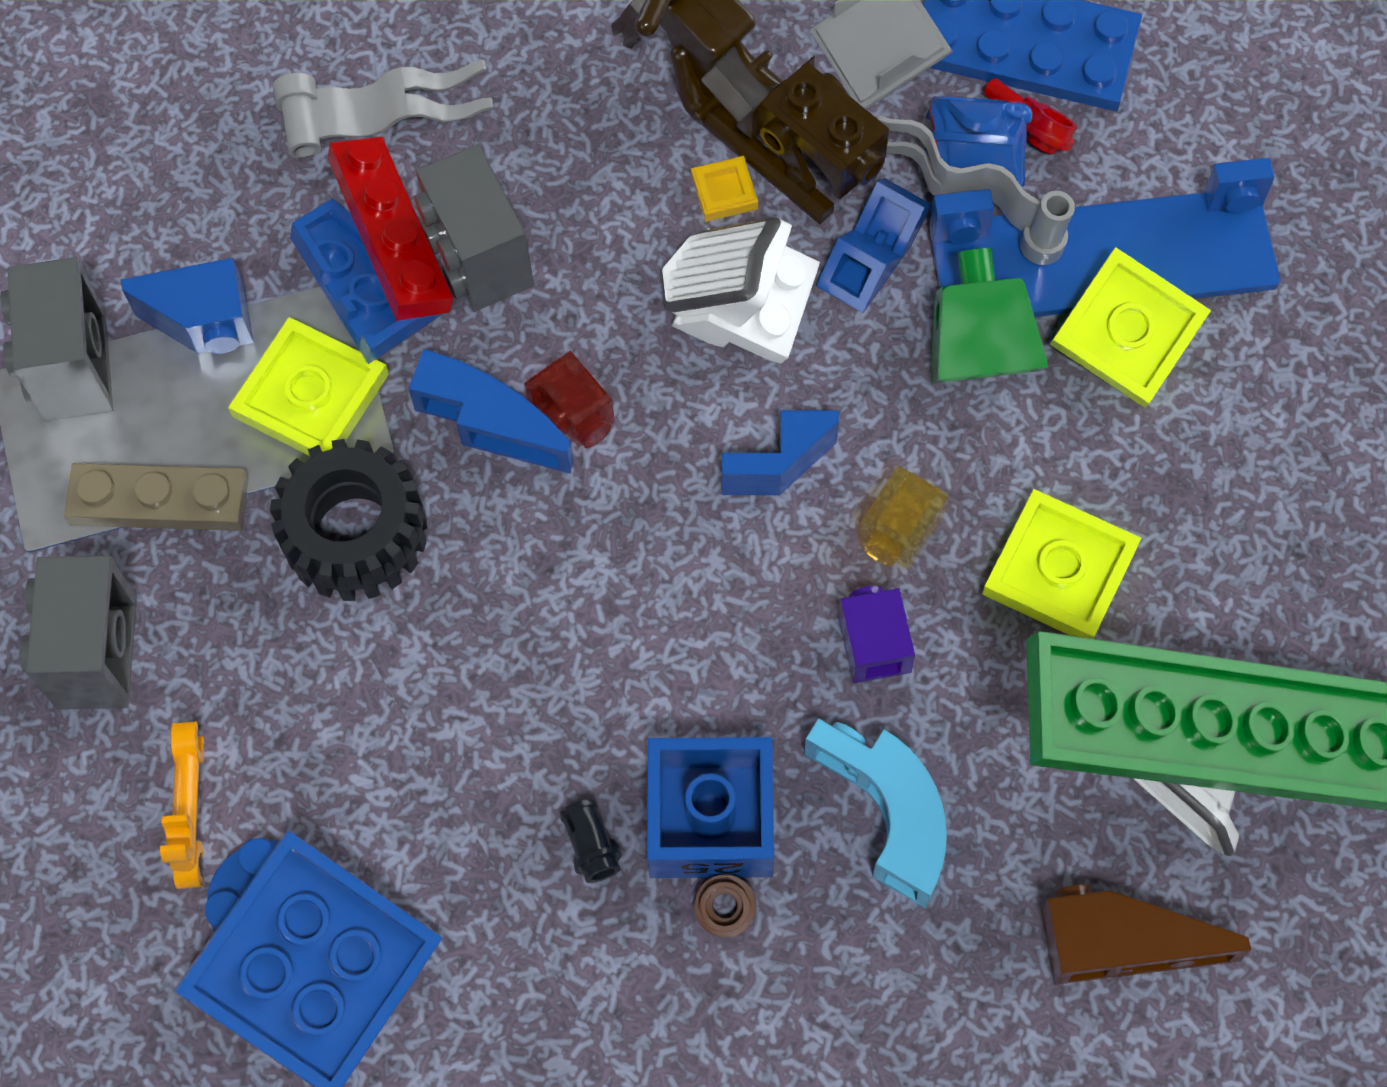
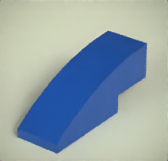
[408,349,574,474]

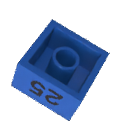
[647,737,774,878]

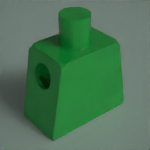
[931,248,1048,384]

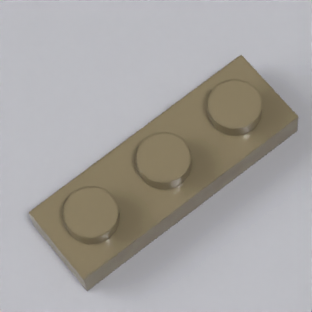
[64,463,249,531]

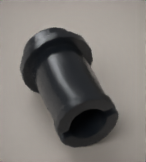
[559,799,622,883]

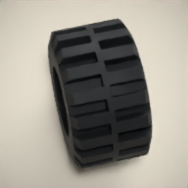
[270,439,428,601]

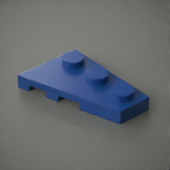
[290,198,443,364]

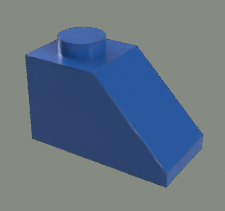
[121,258,254,354]

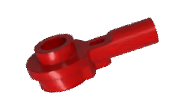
[983,78,1077,154]

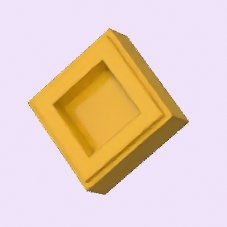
[691,156,758,222]

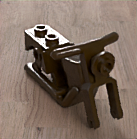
[611,0,889,225]

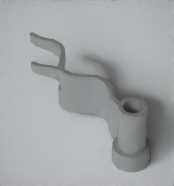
[272,60,494,158]
[877,115,1075,265]

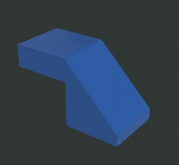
[816,178,932,313]
[722,410,839,495]

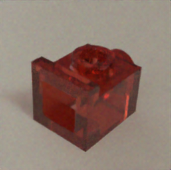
[524,351,615,448]

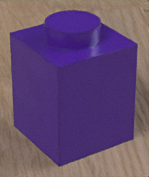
[838,586,915,683]

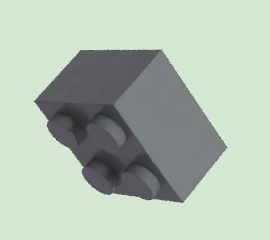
[413,144,534,312]
[0,257,113,421]
[19,555,137,710]

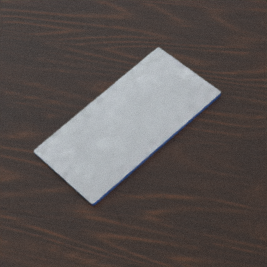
[0,287,394,552]

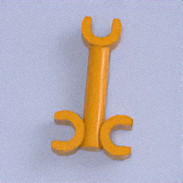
[160,721,204,889]

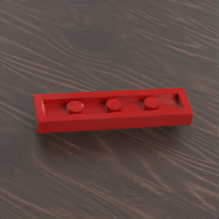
[327,136,453,321]

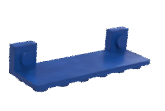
[929,158,1281,317]

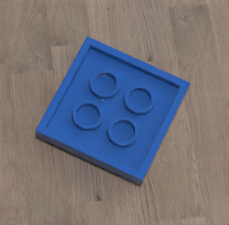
[173,830,443,1087]

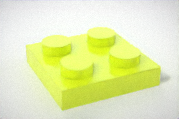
[1050,247,1211,408]
[228,317,389,456]
[982,489,1141,639]

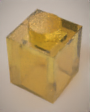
[859,465,949,570]

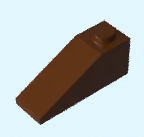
[1041,885,1251,985]

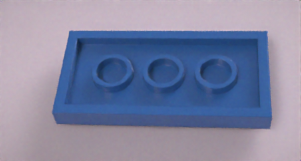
[923,0,1143,112]

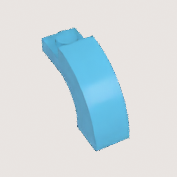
[804,718,947,908]

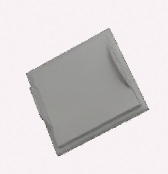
[810,0,953,108]

